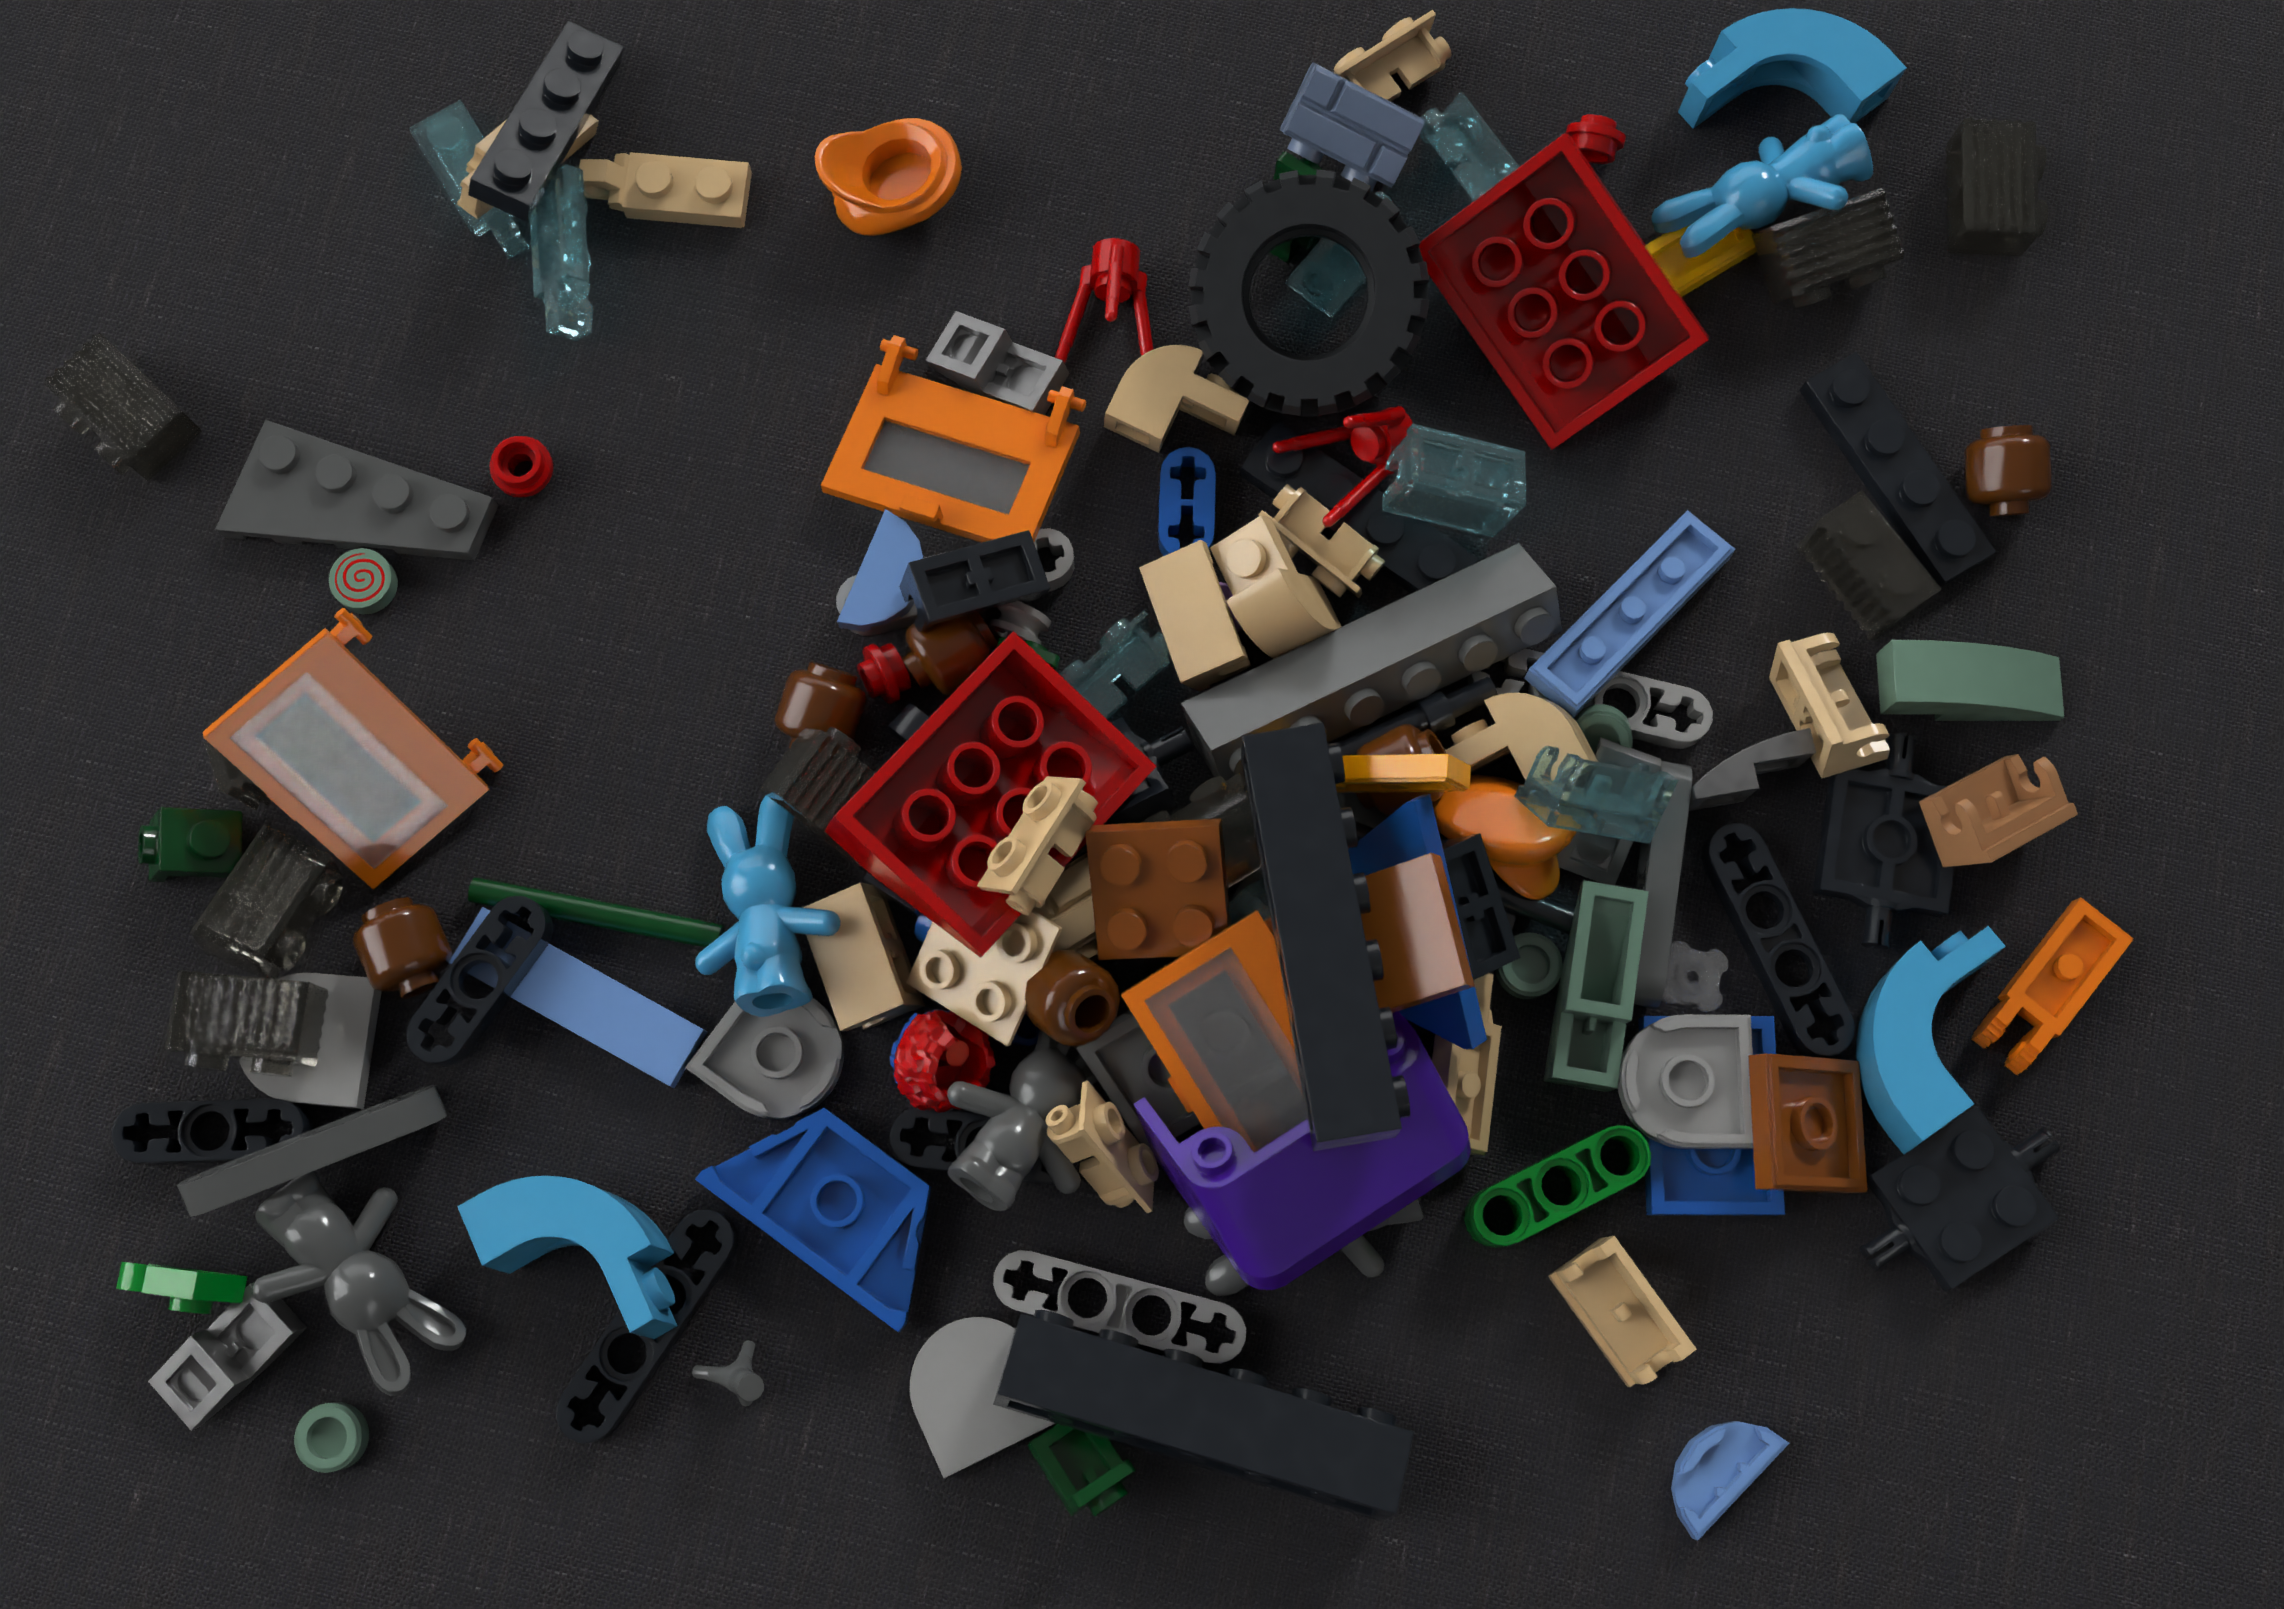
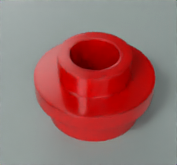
[1566,114,1626,164]
[489,436,553,497]
[857,643,911,705]

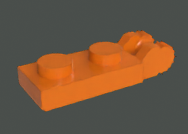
[1972,897,2133,1075]

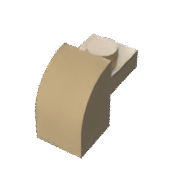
[1104,345,1249,453]
[1210,516,1342,659]
[1445,693,1599,793]

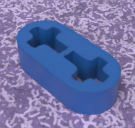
[1158,447,1216,556]

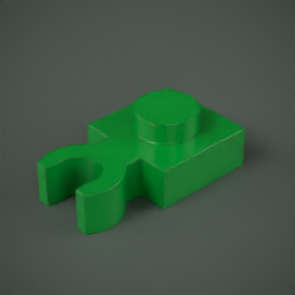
[116,1262,247,1314]

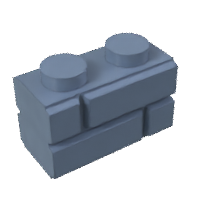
[1280,62,1425,191]

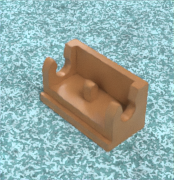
[1919,754,2078,867]

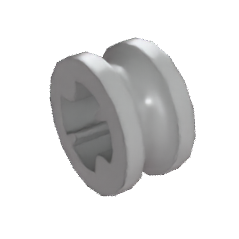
[988,601,1051,645]

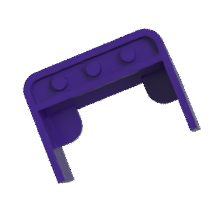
[1133,1011,1471,1290]

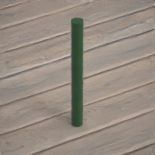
[468,877,725,947]

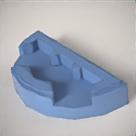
[837,509,923,632]
[1671,1421,1789,1541]

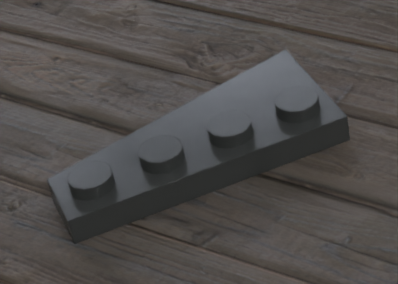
[215,420,499,561]

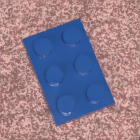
[1638,1016,1785,1216]

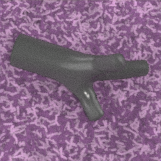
[692,1340,764,1406]

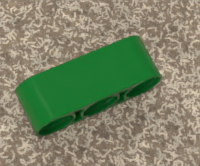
[1464,1125,1651,1248]

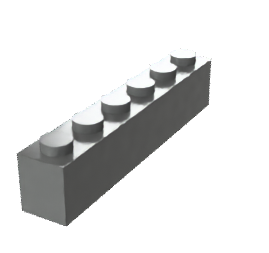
[1181,543,1562,792]

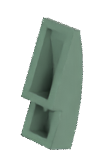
[1876,640,2064,721]
[1543,880,1649,1092]

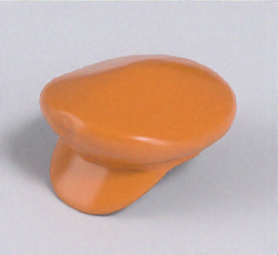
[815,118,962,236]
[1432,774,1578,900]

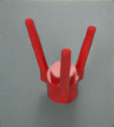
[1055,238,1154,364]
[1272,406,1416,527]

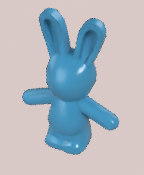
[1651,114,1873,258]
[695,786,841,1017]

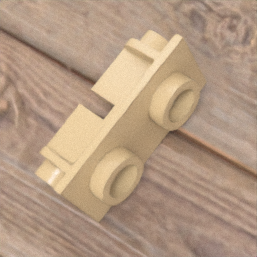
[1334,10,1452,102]
[1259,484,1385,598]
[977,776,1098,915]
[1045,1080,1159,1213]

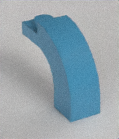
[1678,8,1907,129]
[1856,926,2006,1155]
[457,1176,677,1339]

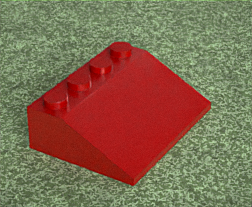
[1419,133,1709,450]
[825,631,1157,958]

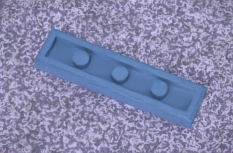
[1524,510,1735,718]
[449,907,707,1088]

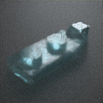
[408,100,529,259]
[530,164,593,341]

